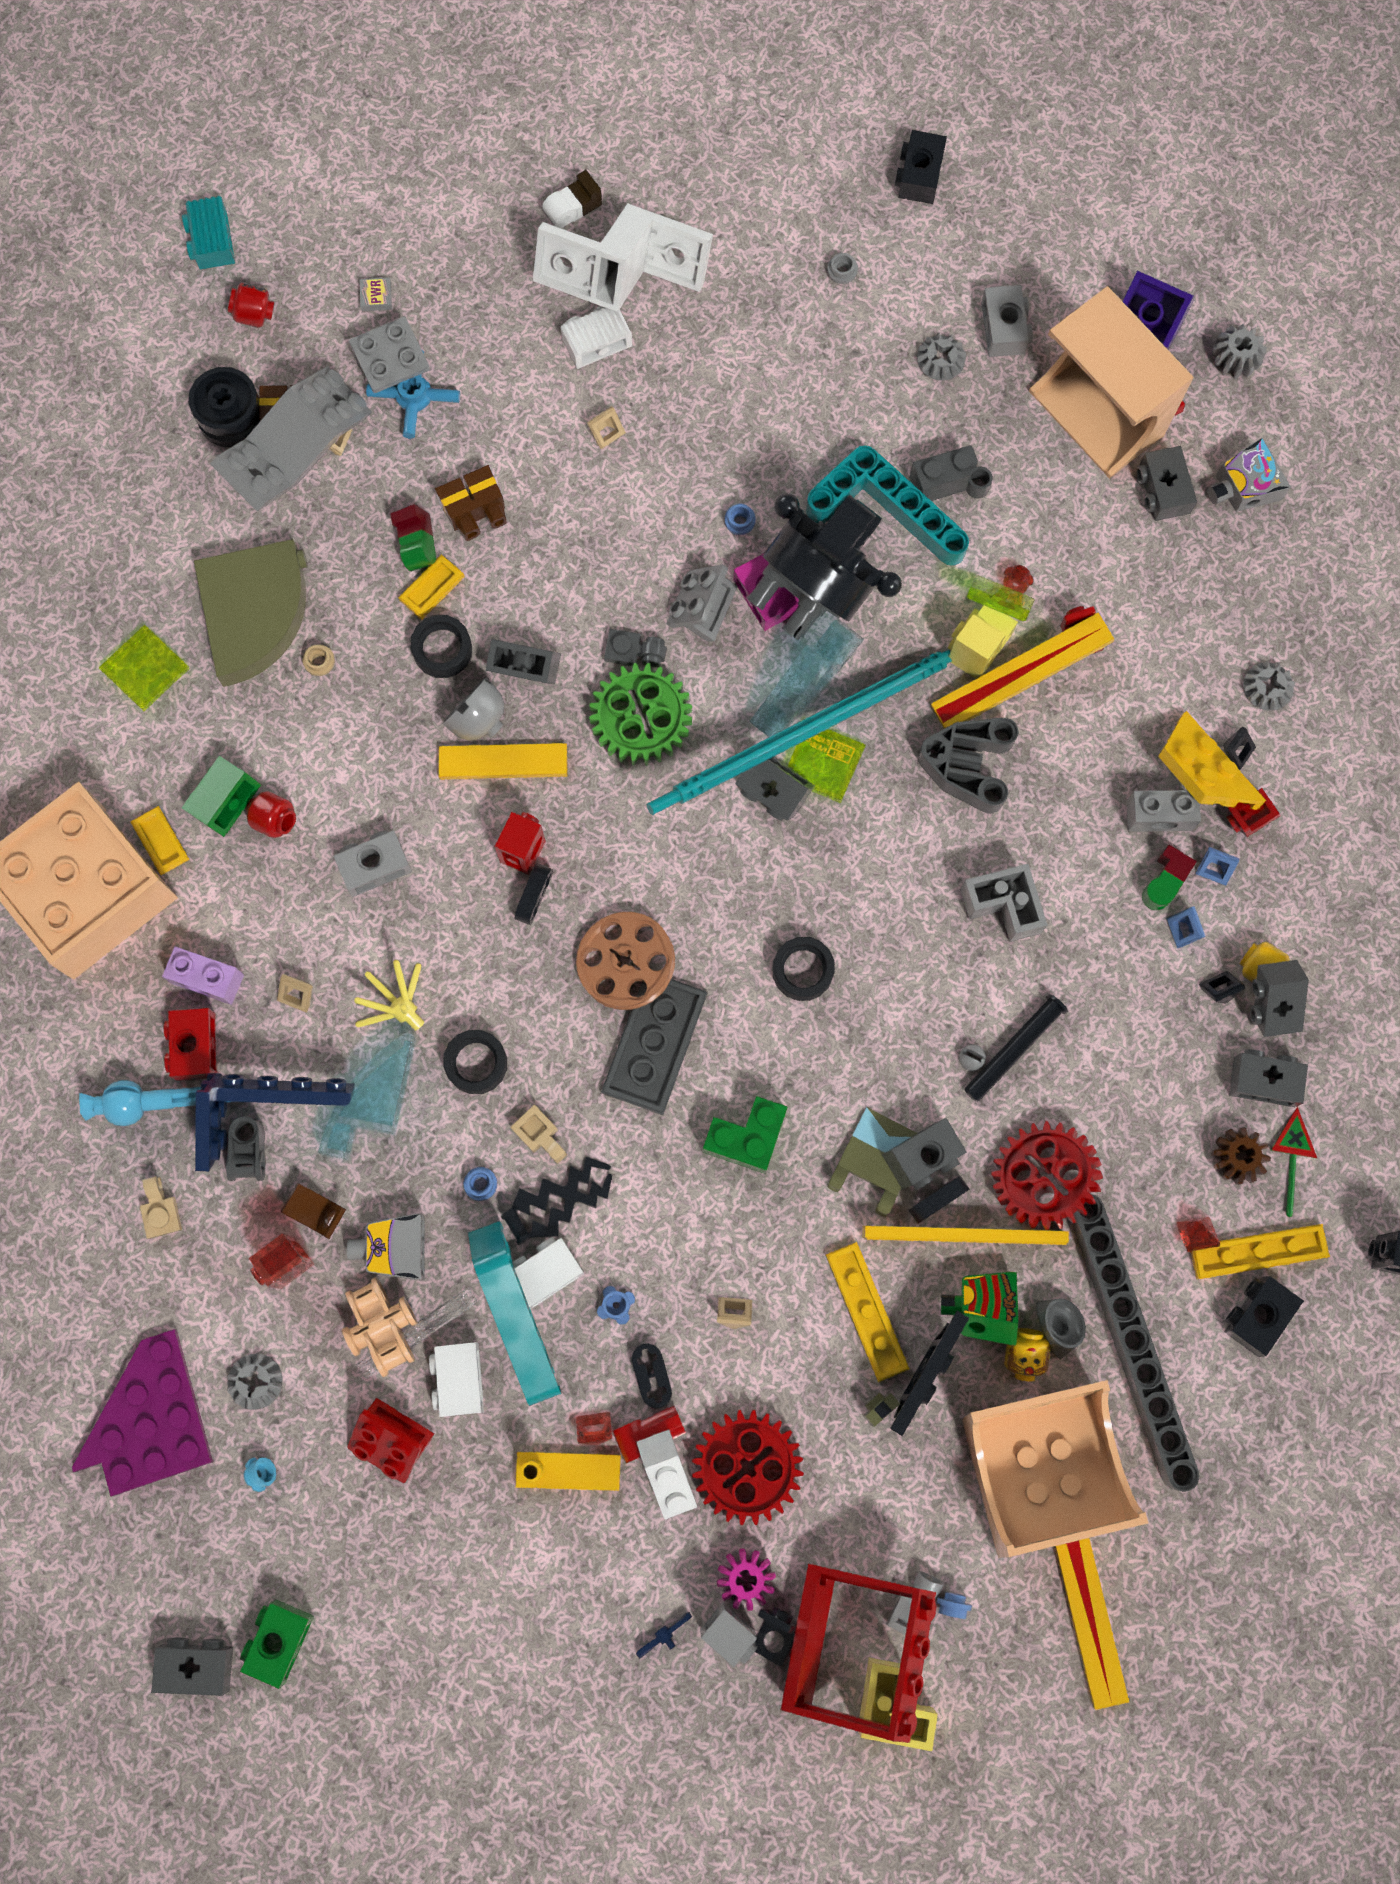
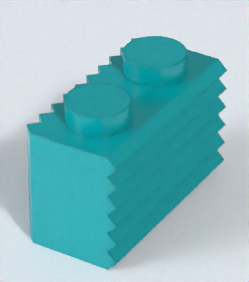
[182,196,236,270]

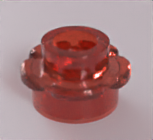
[1003,565,1034,594]

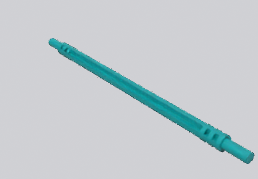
[646,649,952,815]

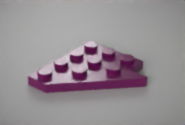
[72,1329,213,1497]

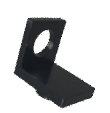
[755,1607,796,1666]

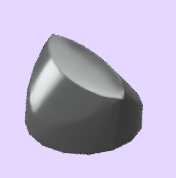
[1036,1299,1086,1360]

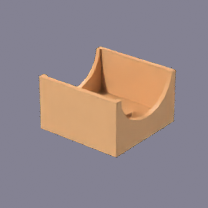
[1029,286,1194,479]
[0,781,178,980]
[962,1380,1148,1558]

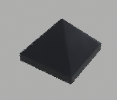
[1223,727,1256,770]
[1199,971,1245,1004]

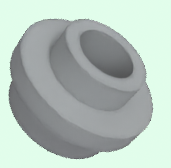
[827,253,858,284]

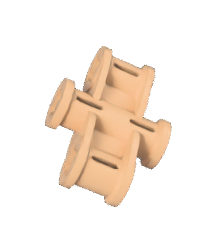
[342,1277,418,1377]

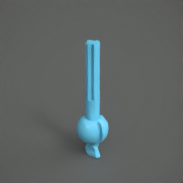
[79,1080,230,1126]

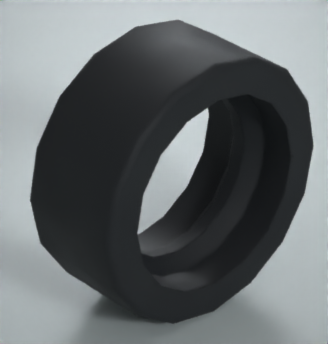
[410,615,472,678]
[773,937,835,1001]
[443,1030,507,1094]

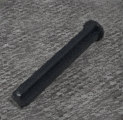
[965,994,1068,1102]

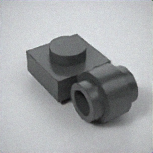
[604,629,667,667]

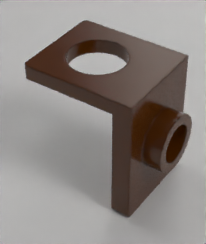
[281,1183,346,1239]

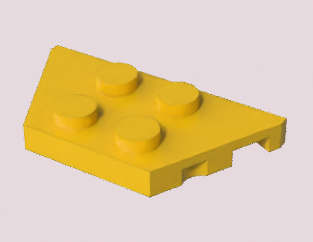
[1158,711,1266,810]

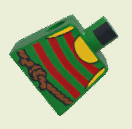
[940,1272,1018,1345]

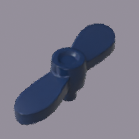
[636,1612,692,1659]

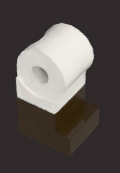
[542,169,602,228]

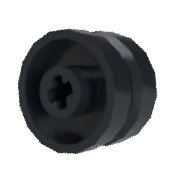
[188,367,260,448]

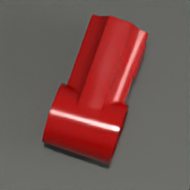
[612,1406,686,1463]

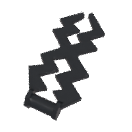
[501,1156,612,1245]

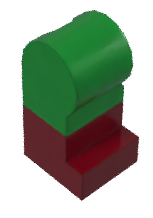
[390,504,436,572]
[1142,844,1197,910]

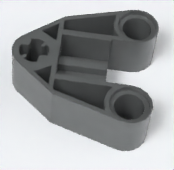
[918,718,1019,814]

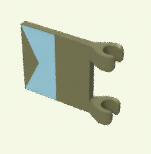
[827,1107,917,1217]

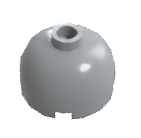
[443,678,505,741]

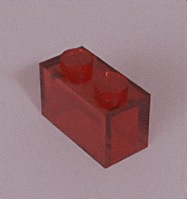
[248,1233,314,1289]

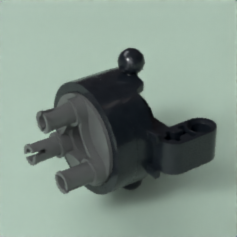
[747,493,902,640]

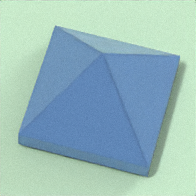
[1196,847,1240,886]
[1166,906,1206,949]

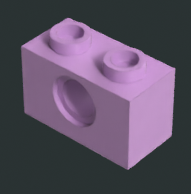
[162,946,244,1005]

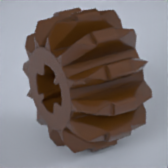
[1211,1127,1271,1185]

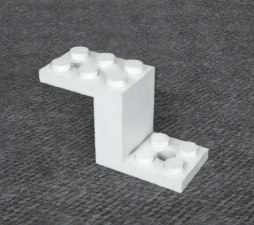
[533,203,713,312]

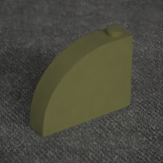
[194,539,308,687]

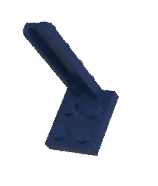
[195,1073,355,1172]

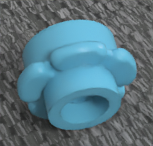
[243,1457,276,1492]

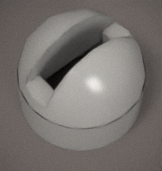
[959,1044,986,1071]
[914,1571,944,1599]

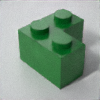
[702,1096,788,1174]

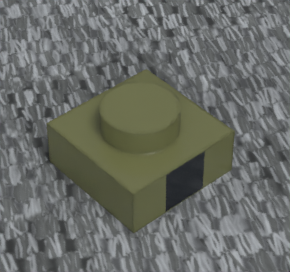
[863,1392,900,1427]

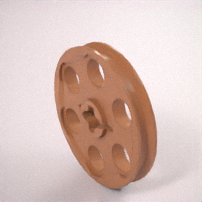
[576,912,675,1010]

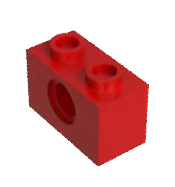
[494,812,546,875]
[164,1008,217,1081]

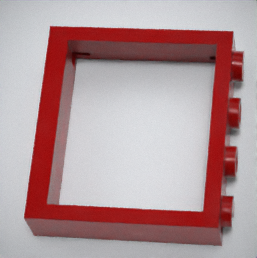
[780,1564,937,1743]

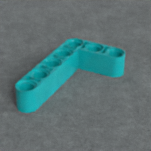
[806,445,969,566]
[468,1221,562,1406]

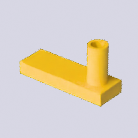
[515,1452,621,1491]

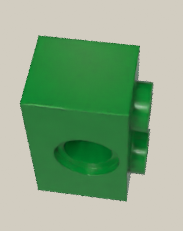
[240,1599,314,1689]

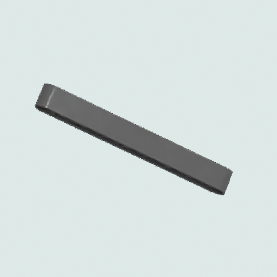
[1071,1193,1199,1492]

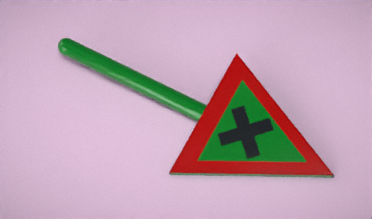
[1270,1107,1317,1217]

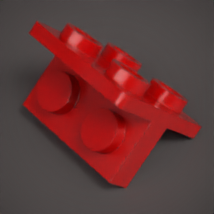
[347,1398,435,1483]

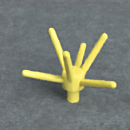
[354,960,424,1031]

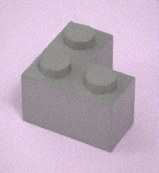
[960,864,1047,942]

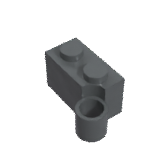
[909,445,993,501]

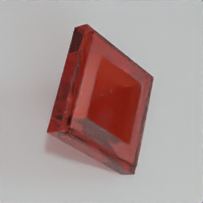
[1177,1217,1220,1252]
[576,1412,612,1445]

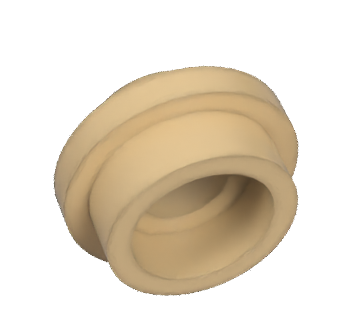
[303,645,335,676]

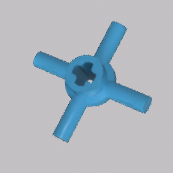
[366,350,460,439]

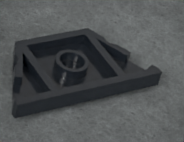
[890,1311,969,1436]

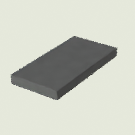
[601,979,708,1115]

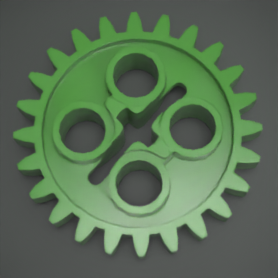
[589,663,692,766]

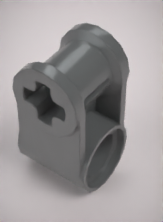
[226,1116,266,1181]

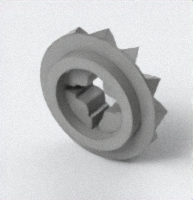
[917,332,966,380]
[1243,660,1296,711]
[227,1354,283,1410]

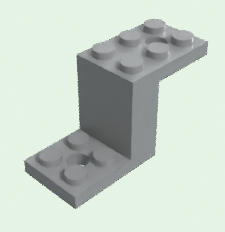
[210,366,372,511]

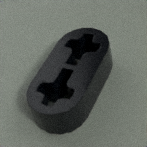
[514,863,553,925]
[908,1175,970,1224]
[632,1343,672,1408]

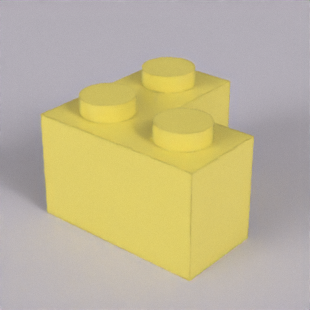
[948,602,1018,679]
[858,1657,938,1751]

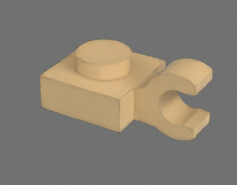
[510,1105,567,1164]
[140,1176,182,1239]

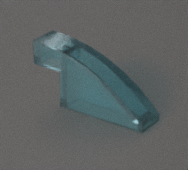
[749,620,864,737]
[318,1033,416,1161]

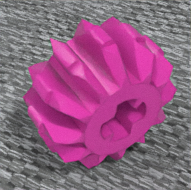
[716,1548,776,1611]

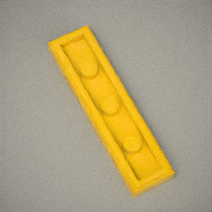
[439,743,568,780]
[1189,1224,1330,1280]
[825,1242,910,1382]

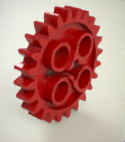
[991,1121,1103,1230]
[692,1410,804,1525]

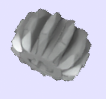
[1212,323,1267,379]

